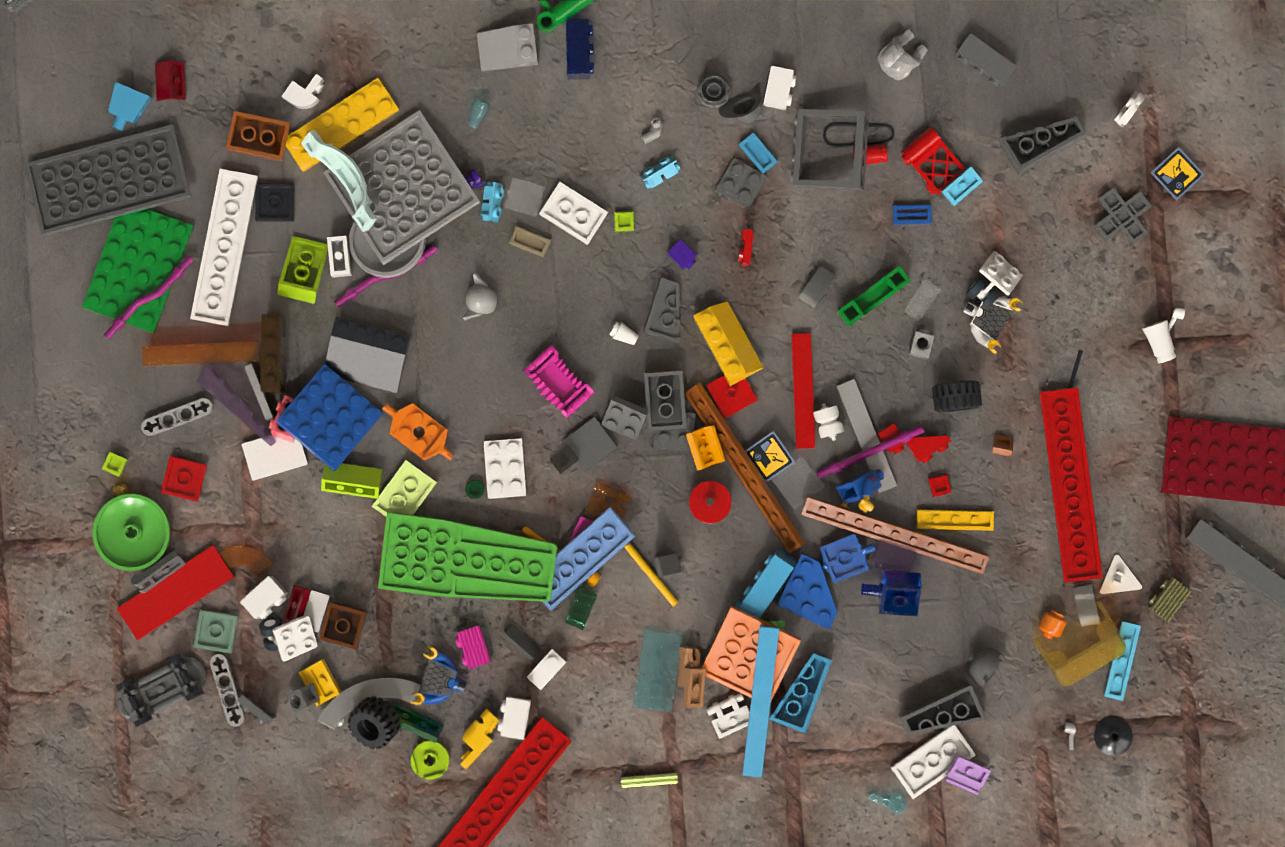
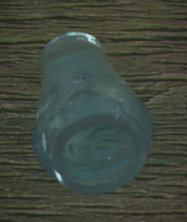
[467,99,489,129]

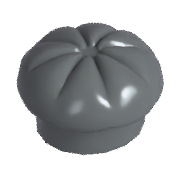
[696,74,731,108]

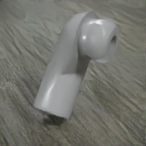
[641,117,663,144]

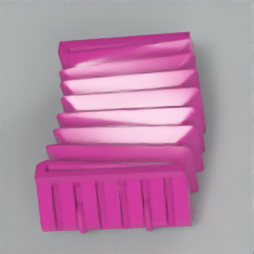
[523,345,595,418]

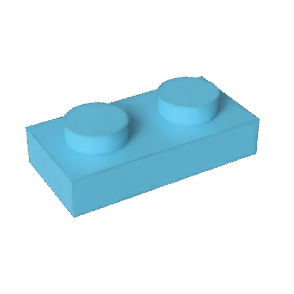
[941,166,983,206]

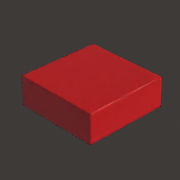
[928,474,952,497]

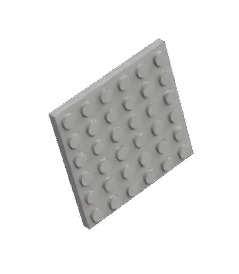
[323,110,480,265]

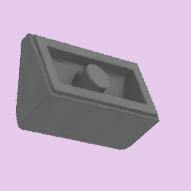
[503,625,540,660]

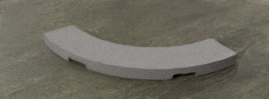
[318,678,421,729]

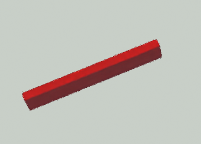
[791,333,815,449]

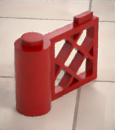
[900,127,966,195]

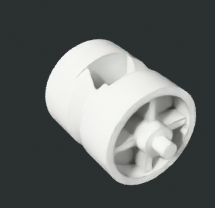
[813,403,844,441]

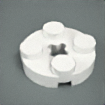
[1114,91,1146,128]

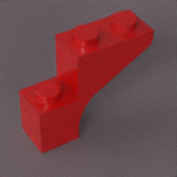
[877,424,951,463]

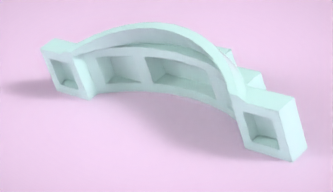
[301,130,377,232]

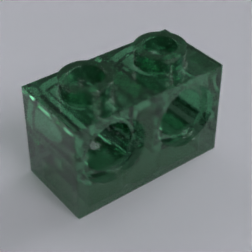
[565,587,598,630]

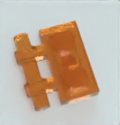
[585,483,632,520]

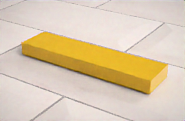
[916,510,994,531]

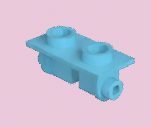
[640,156,680,189]
[481,182,504,223]

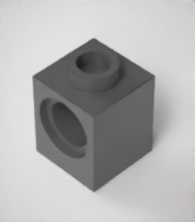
[286,683,321,713]

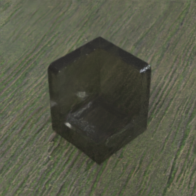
[550,445,579,474]

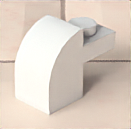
[282,74,324,109]

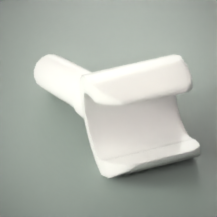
[1168,308,1185,331]

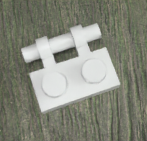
[706,693,750,739]

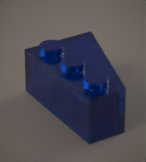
[566,19,594,80]

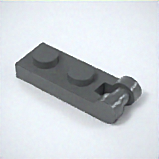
[131,550,186,593]

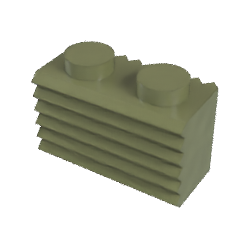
[1148,577,1192,622]

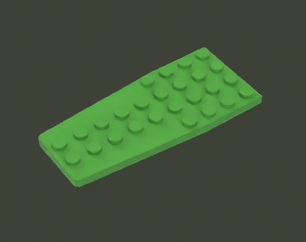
[378,512,557,602]

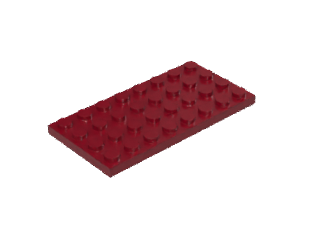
[1161,417,1285,507]

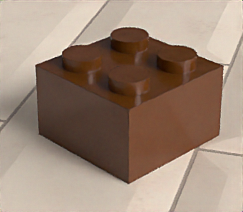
[319,602,368,650]

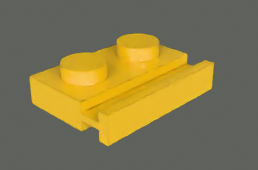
[299,659,342,706]

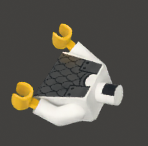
[963,296,1023,354]

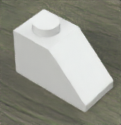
[527,649,566,690]

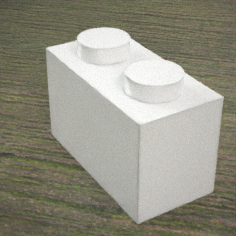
[763,66,796,110]
[327,236,352,278]

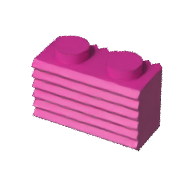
[455,625,492,669]

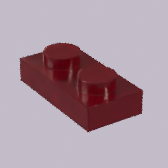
[283,585,311,623]

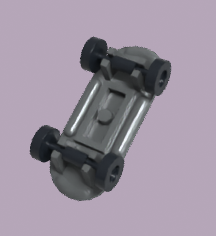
[115,652,207,727]

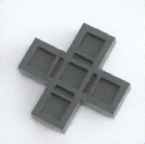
[1094,187,1152,245]

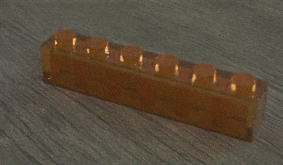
[142,341,261,367]

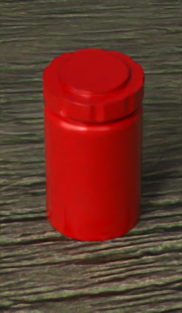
[852,144,888,165]

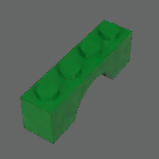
[836,266,911,328]

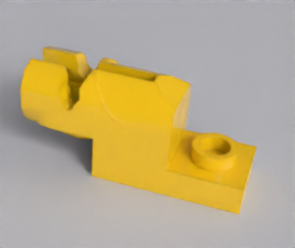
[461,708,499,769]

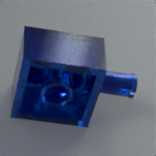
[861,570,921,616]

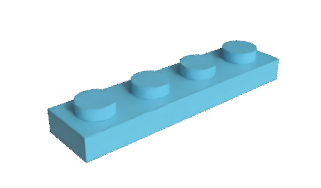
[1103,621,1141,701]

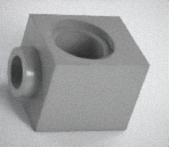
[909,329,934,359]

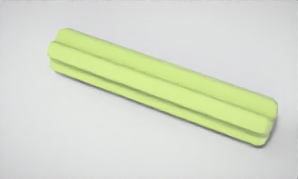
[621,773,678,788]

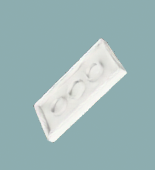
[891,725,976,799]

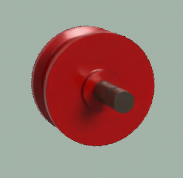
[689,481,731,524]

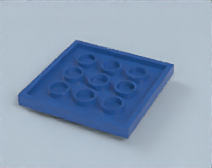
[275,364,383,471]

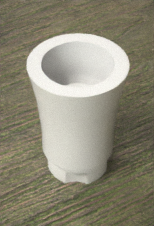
[1142,320,1176,363]

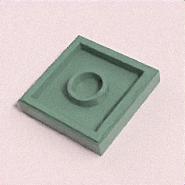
[193,609,238,654]

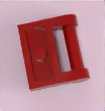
[738,229,754,267]

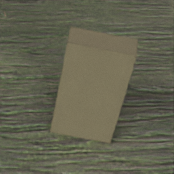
[509,226,551,258]

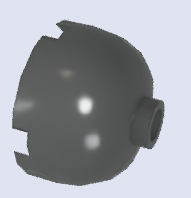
[969,648,1005,687]

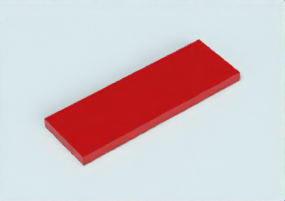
[116,545,235,641]

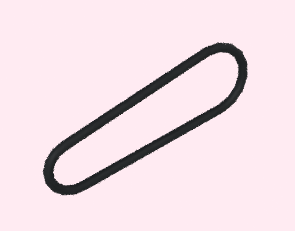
[823,123,895,148]

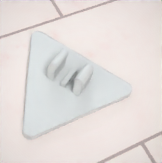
[1100,555,1142,594]

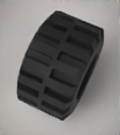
[932,380,982,412]
[348,696,401,749]

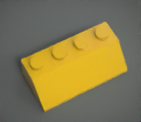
[693,301,764,386]

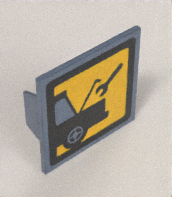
[1151,147,1204,201]
[745,431,796,483]

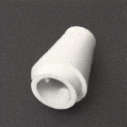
[609,321,639,345]

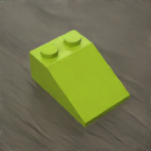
[277,236,328,304]

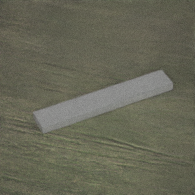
[836,379,897,493]

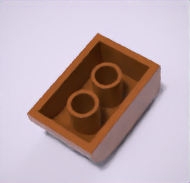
[226,111,291,161]

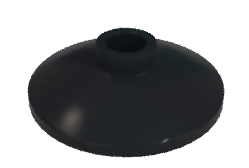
[1094,717,1133,756]

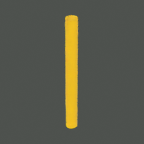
[624,543,678,606]

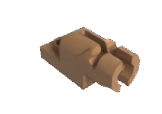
[677,646,706,708]

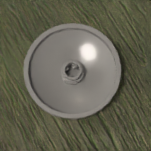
[349,221,426,278]

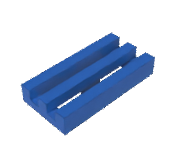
[892,204,932,225]

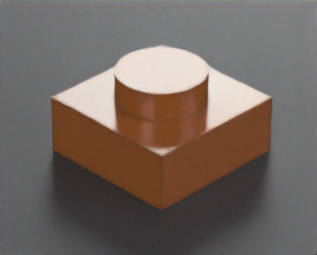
[992,435,1014,457]

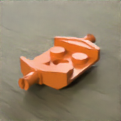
[382,403,455,461]

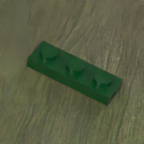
[390,702,444,743]

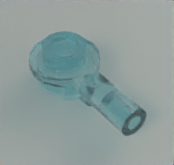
[869,793,907,815]

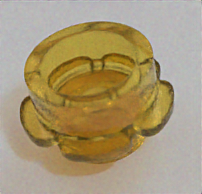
[112,482,130,497]

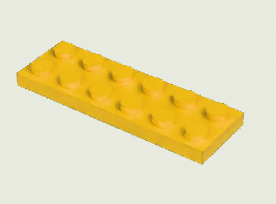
[286,78,399,172]

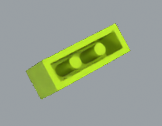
[321,463,383,499]

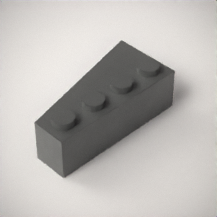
[1000,117,1086,175]
[898,682,987,735]

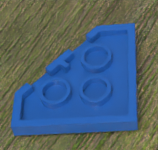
[777,553,838,630]

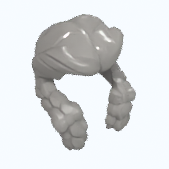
[878,29,928,80]

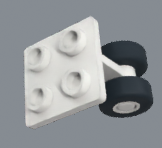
[966,251,1023,307]
[259,615,318,661]

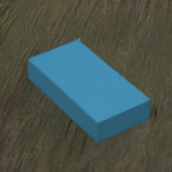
[738,133,777,174]

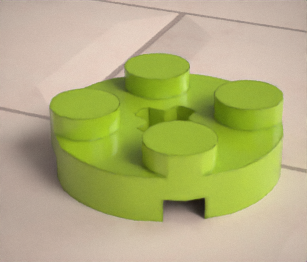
[411,741,450,780]

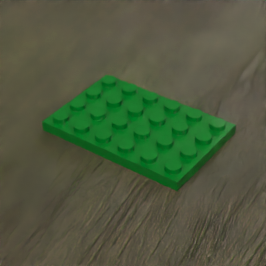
[82,209,194,334]

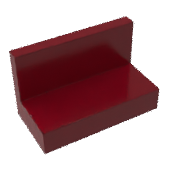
[155,60,186,102]

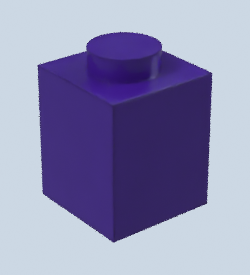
[667,239,697,270]

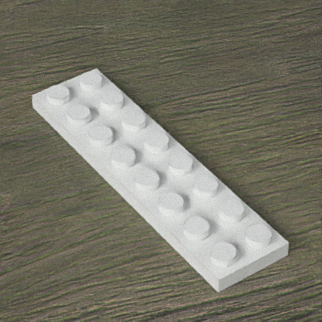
[190,169,258,326]

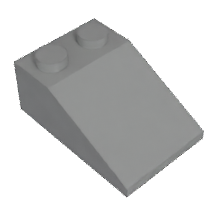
[477,24,538,72]

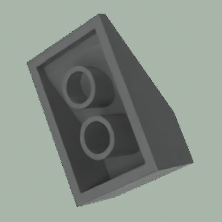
[644,369,687,431]

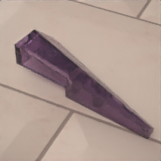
[196,364,277,446]

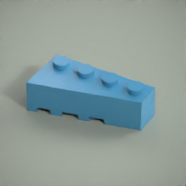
[734,547,797,618]
[769,653,833,733]

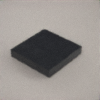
[255,183,294,222]

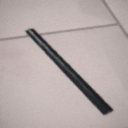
[1067,350,1083,389]

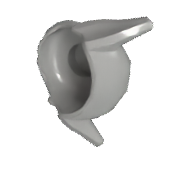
[463,273,498,320]

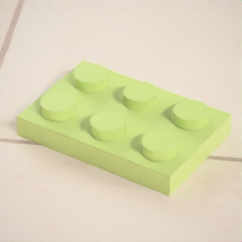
[372,460,437,516]

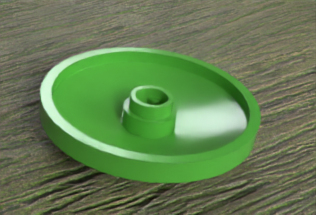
[93,494,171,571]

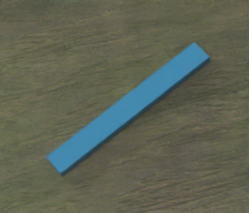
[742,625,779,778]

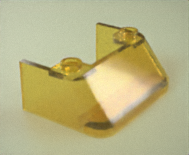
[1033,600,1126,686]

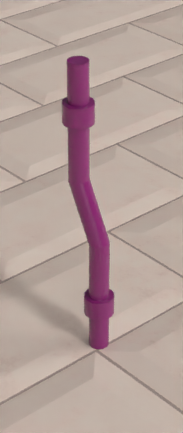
[334,245,438,308]
[103,256,194,339]
[816,425,924,479]

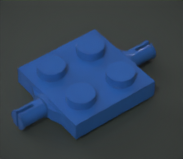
[820,533,876,583]

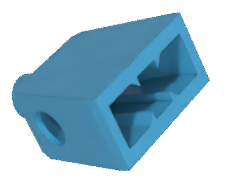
[108,82,152,131]

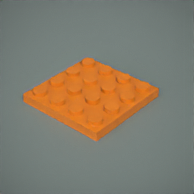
[702,606,802,701]

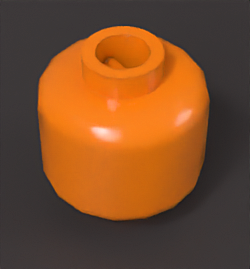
[1038,609,1067,639]

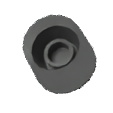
[719,94,763,124]

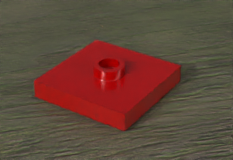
[706,376,758,419]
[160,456,208,502]

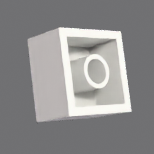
[240,576,288,619]
[498,696,531,740]

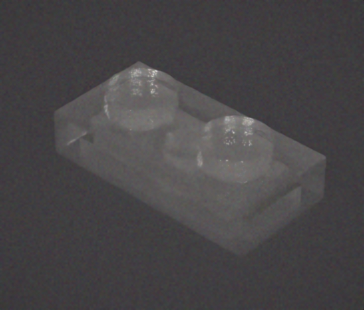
[903,280,941,322]

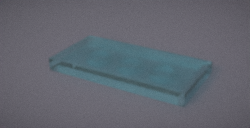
[633,631,682,713]

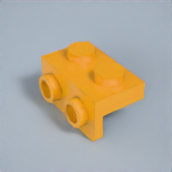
[686,425,725,471]

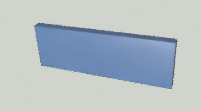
[542,507,636,611]

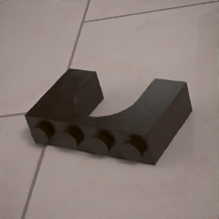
[260,314,286,394]

